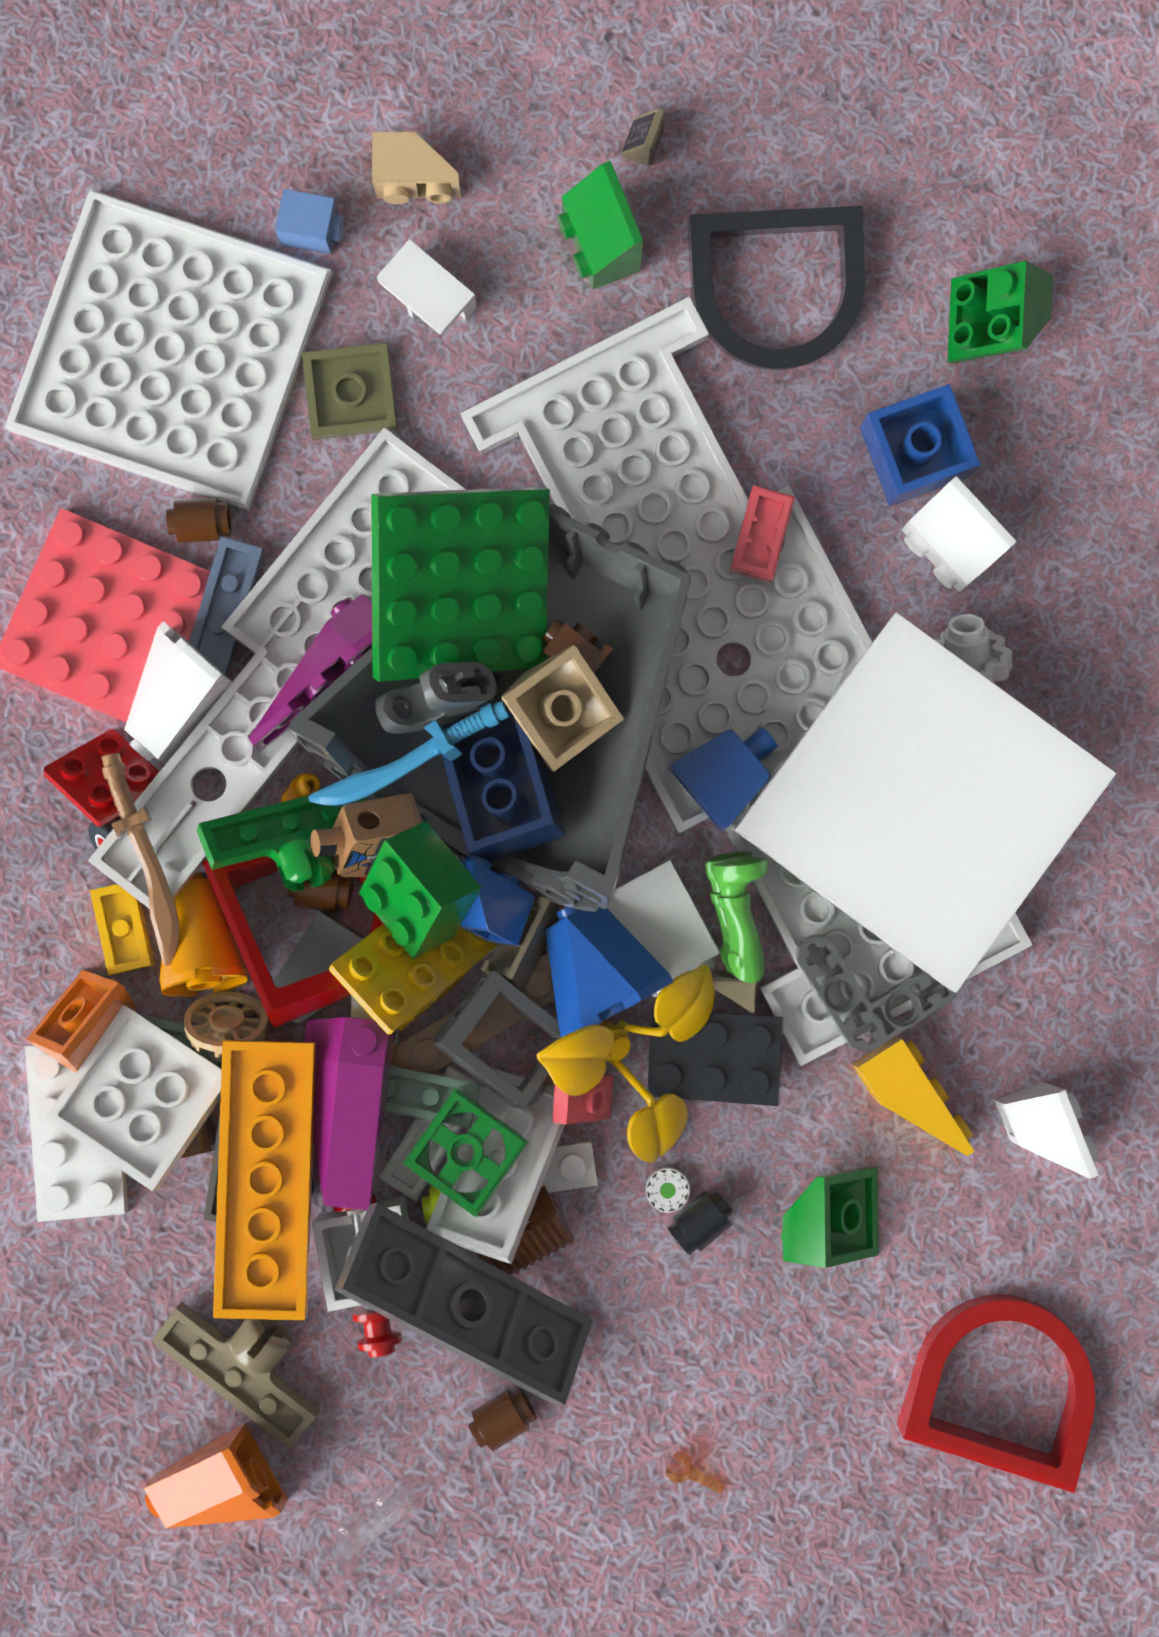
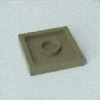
[302,343,398,440]

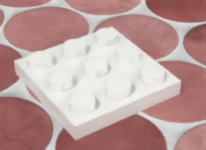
[45,1004,222,1192]

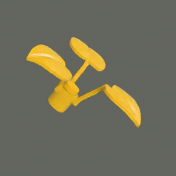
[536,962,715,1163]

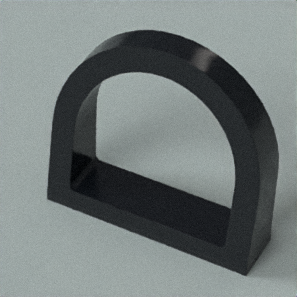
[687,206,865,370]

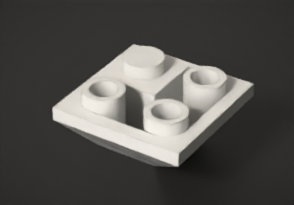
[995,1082,1099,1179]

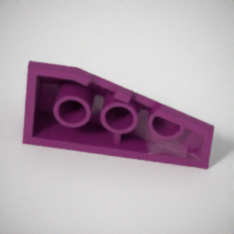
[304,1017,396,1211]

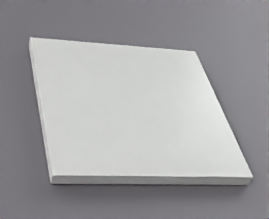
[4,189,333,511]
[734,612,1116,993]

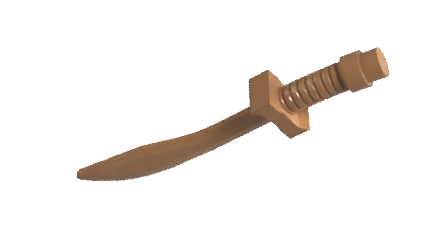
[102,753,180,966]

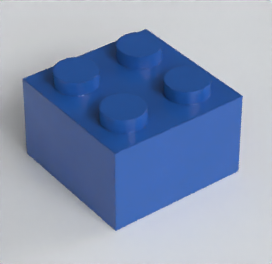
[859,384,980,507]

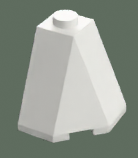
[124,621,233,762]

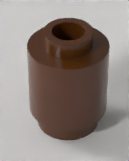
[166,497,232,543]
[287,869,354,913]
[468,1387,537,1452]

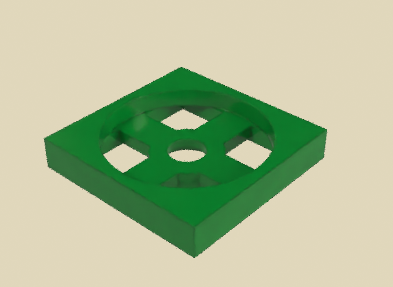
[402,1088,530,1217]

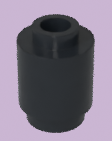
[667,1190,734,1255]

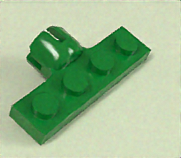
[196,795,367,892]

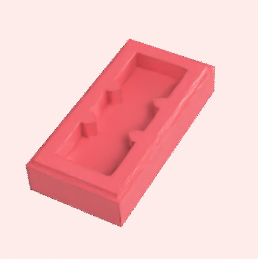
[729,485,795,583]
[552,1074,614,1125]

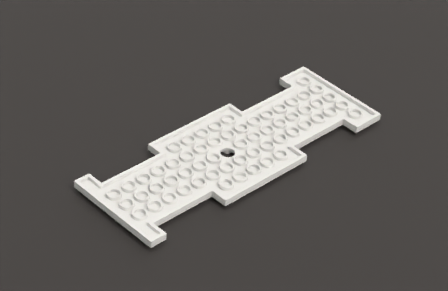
[460,297,1032,1066]

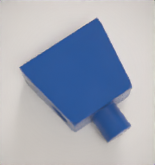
[668,727,778,832]

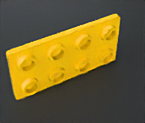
[329,924,498,1034]

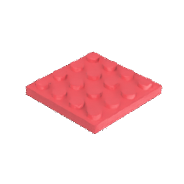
[0,508,210,723]

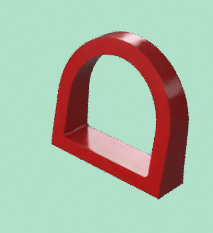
[202,856,384,1028]
[897,1294,1095,1493]

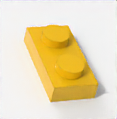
[90,881,155,976]

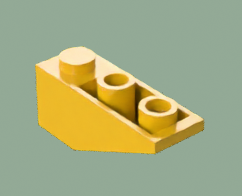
[852,1036,975,1156]

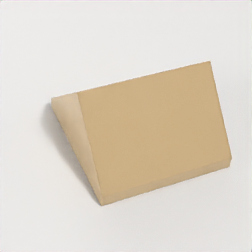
[501,645,624,772]

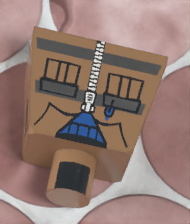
[310,793,423,877]

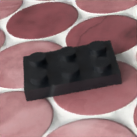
[647,1008,784,1106]

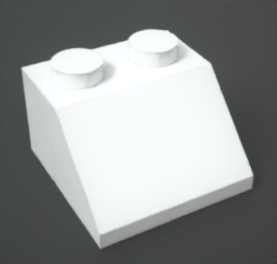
[902,476,1017,592]

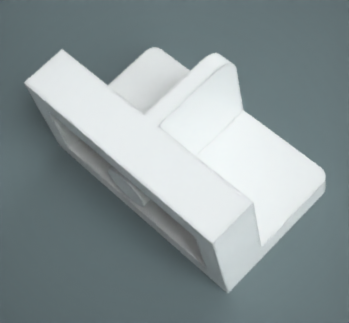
[377,239,477,334]

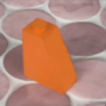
[144,1423,288,1528]

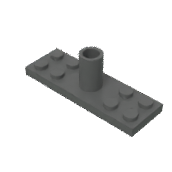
[334,1203,593,1405]

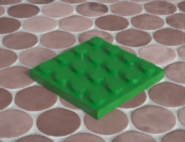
[371,486,550,682]

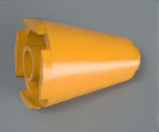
[159,872,248,997]

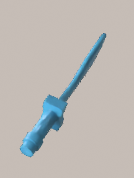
[308,700,510,806]

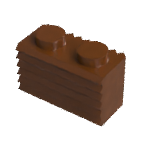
[477,1185,575,1276]

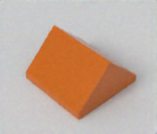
[26,970,136,1073]

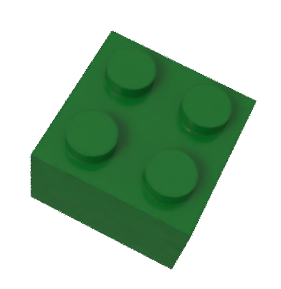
[359,821,482,959]

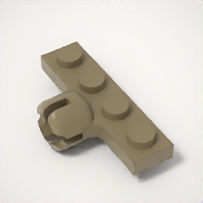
[151,1302,320,1450]

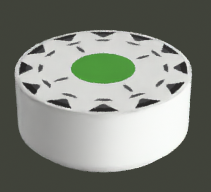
[645,1166,690,1213]

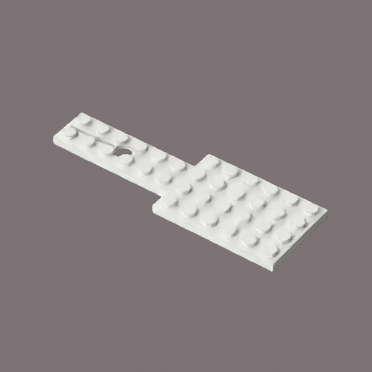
[88,428,466,909]

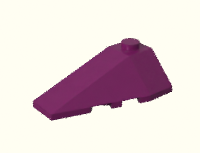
[248,594,372,752]

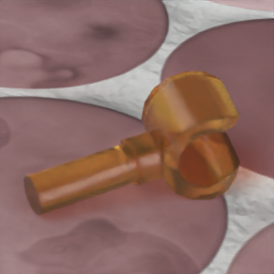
[665,1451,725,1494]

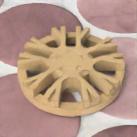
[184,992,268,1057]

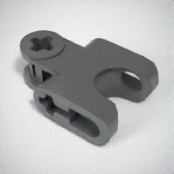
[375,662,501,734]

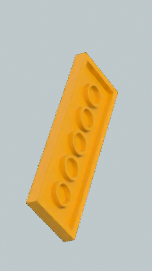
[213,1040,316,1320]

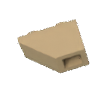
[372,131,461,204]

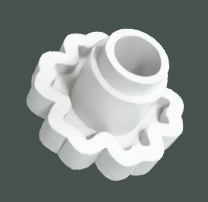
[935,614,1012,683]

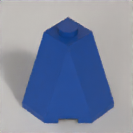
[545,907,674,1037]

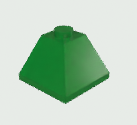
[781,1167,879,1268]

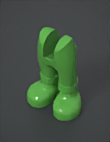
[705,851,768,983]

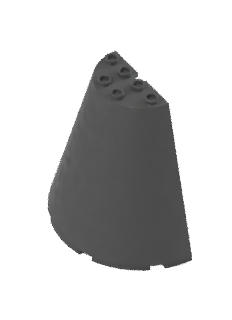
[287,504,691,912]

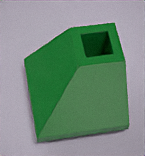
[947,260,1053,363]

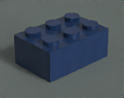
[441,704,567,862]

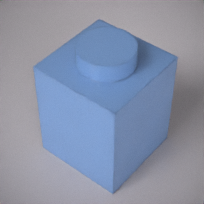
[275,189,344,254]

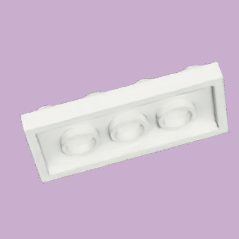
[25,1045,129,1222]
[426,1068,565,1264]

